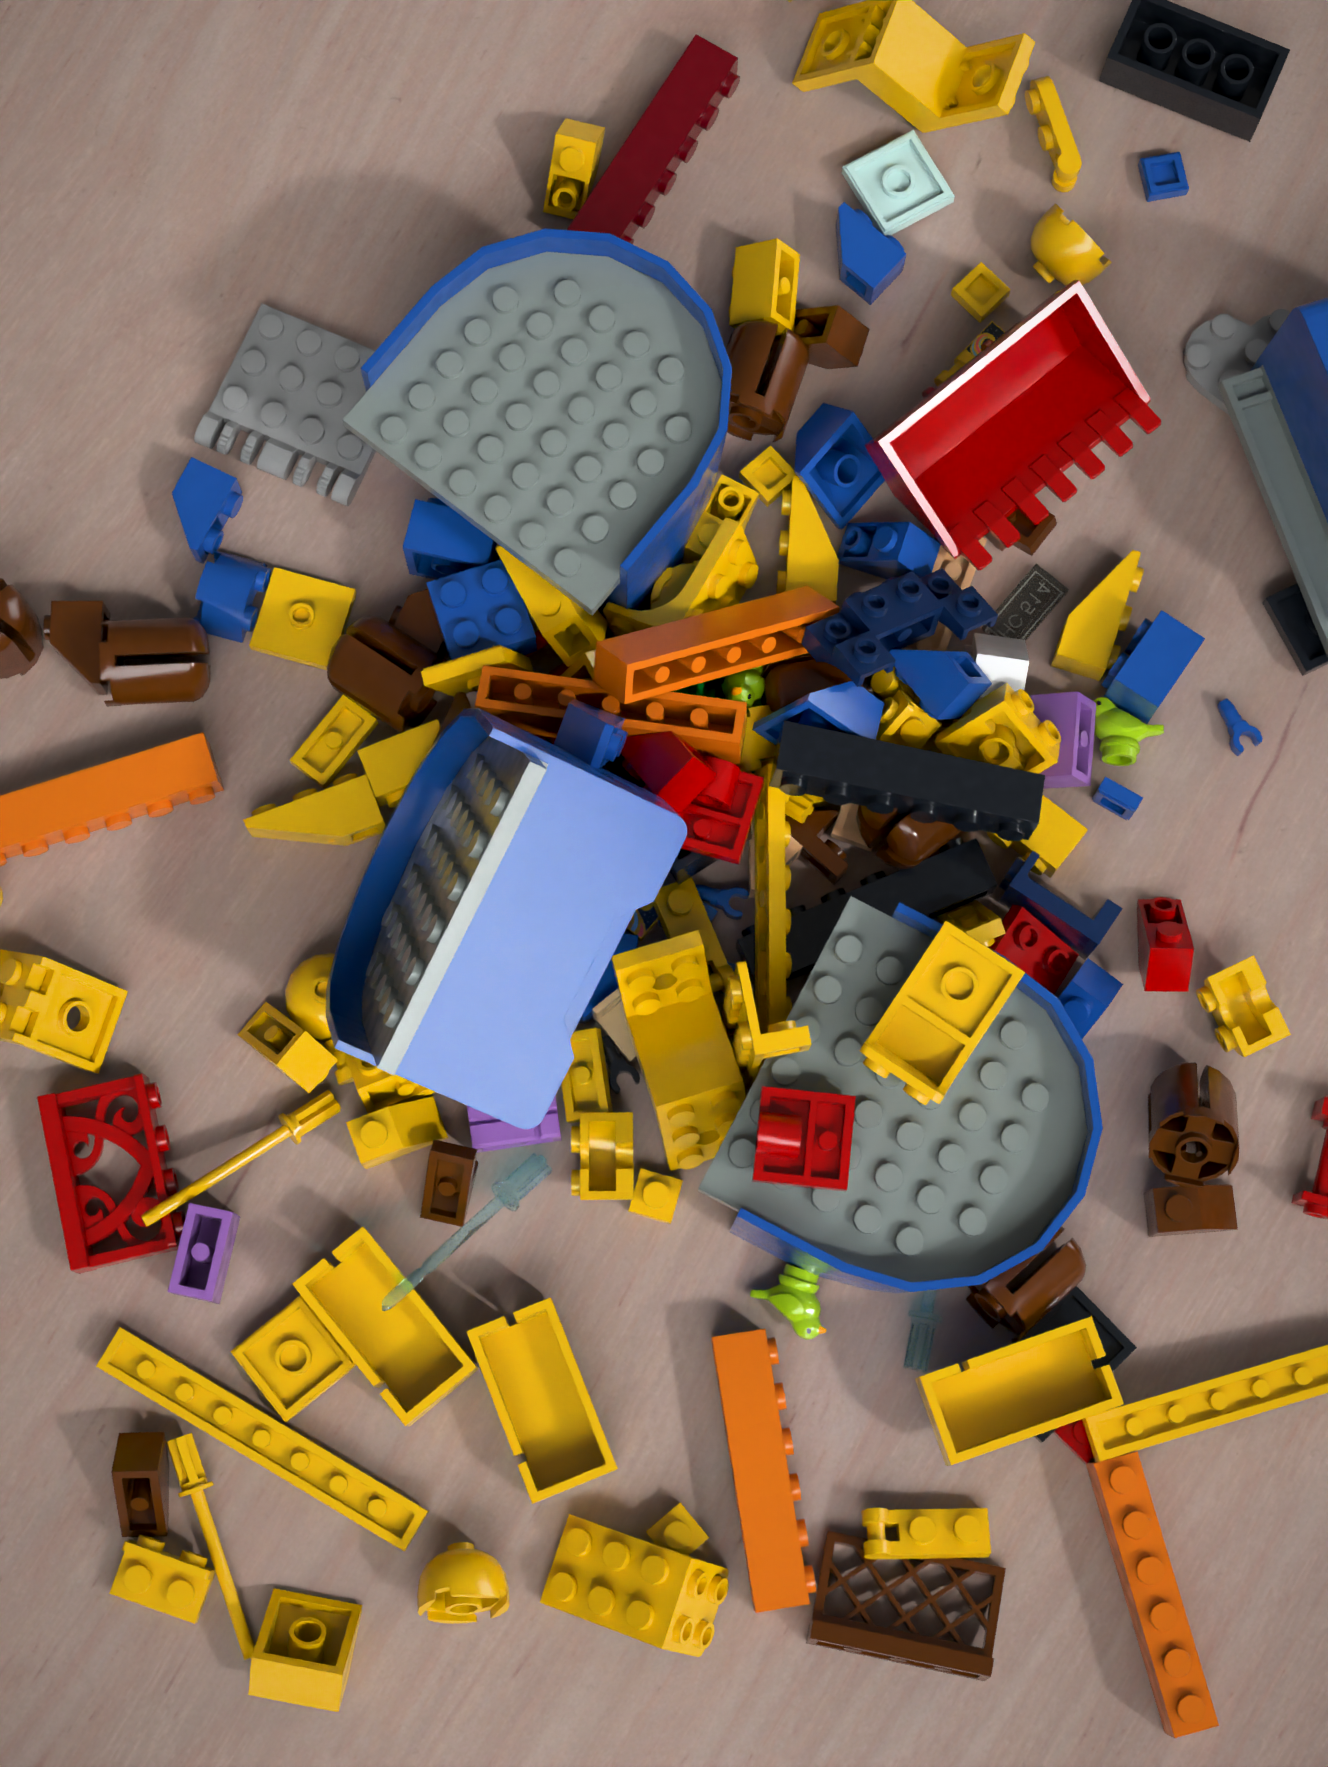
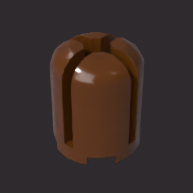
[726,320,809,442]
[0,578,44,679]
[327,615,447,733]
[99,617,211,707]
[761,653,873,712]
[856,749,962,869]
[1148,1062,1240,1188]
[966,1226,1086,1342]

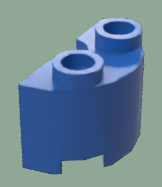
[193,550,271,643]

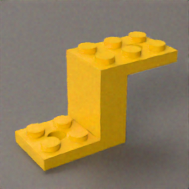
[792,0,1035,133]
[611,930,746,1171]

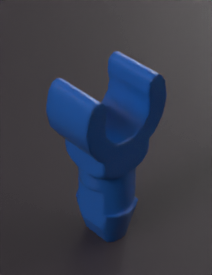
[1217,698,1263,756]
[695,884,749,920]

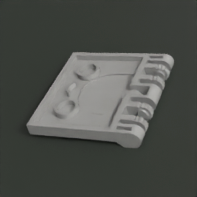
[194,304,376,506]

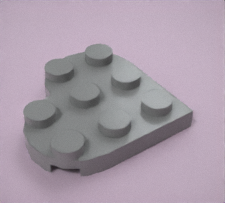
[1183,309,1290,415]

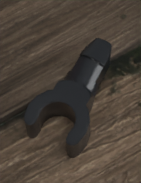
[602,1035,640,1094]

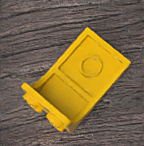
[603,517,759,637]
[859,920,1025,1105]
[540,1514,729,1657]

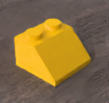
[248,1588,363,1712]

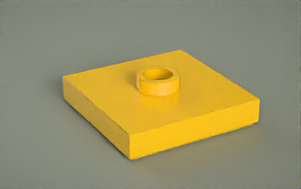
[249,567,357,670]
[421,645,533,697]
[230,1295,357,1422]

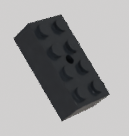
[1099,0,1290,142]

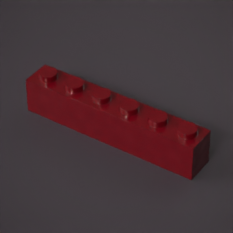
[567,34,740,244]

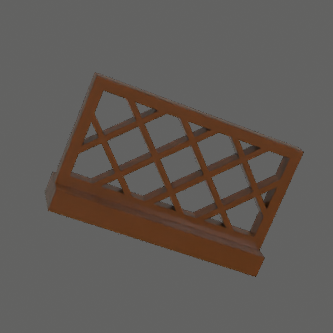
[806,1531,1006,1681]

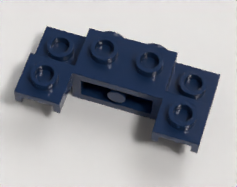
[801,568,998,687]

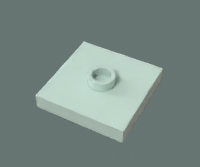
[842,130,955,235]

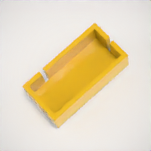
[292,1226,479,1427]
[466,1297,618,1504]
[915,1316,1124,1466]

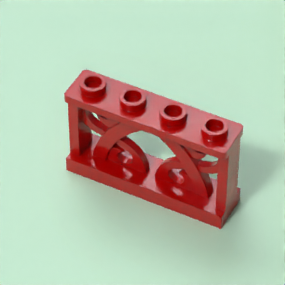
[37,1073,185,1274]

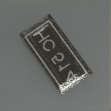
[981,564,1069,642]

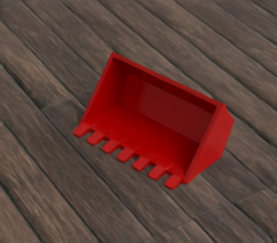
[865,280,1161,571]

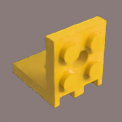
[0,949,128,1074]

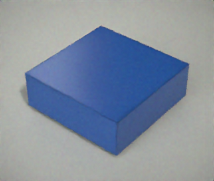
[1138,152,1189,202]
[1092,776,1143,820]

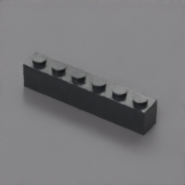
[769,720,1045,841]
[736,837,998,990]

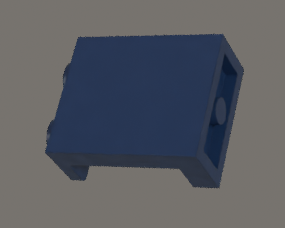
[998,851,1123,960]

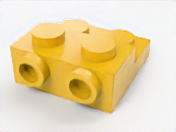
[935,683,1061,774]

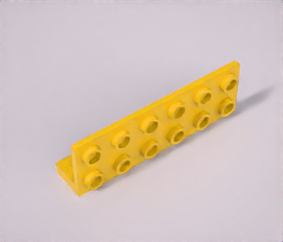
[721,961,812,1089]

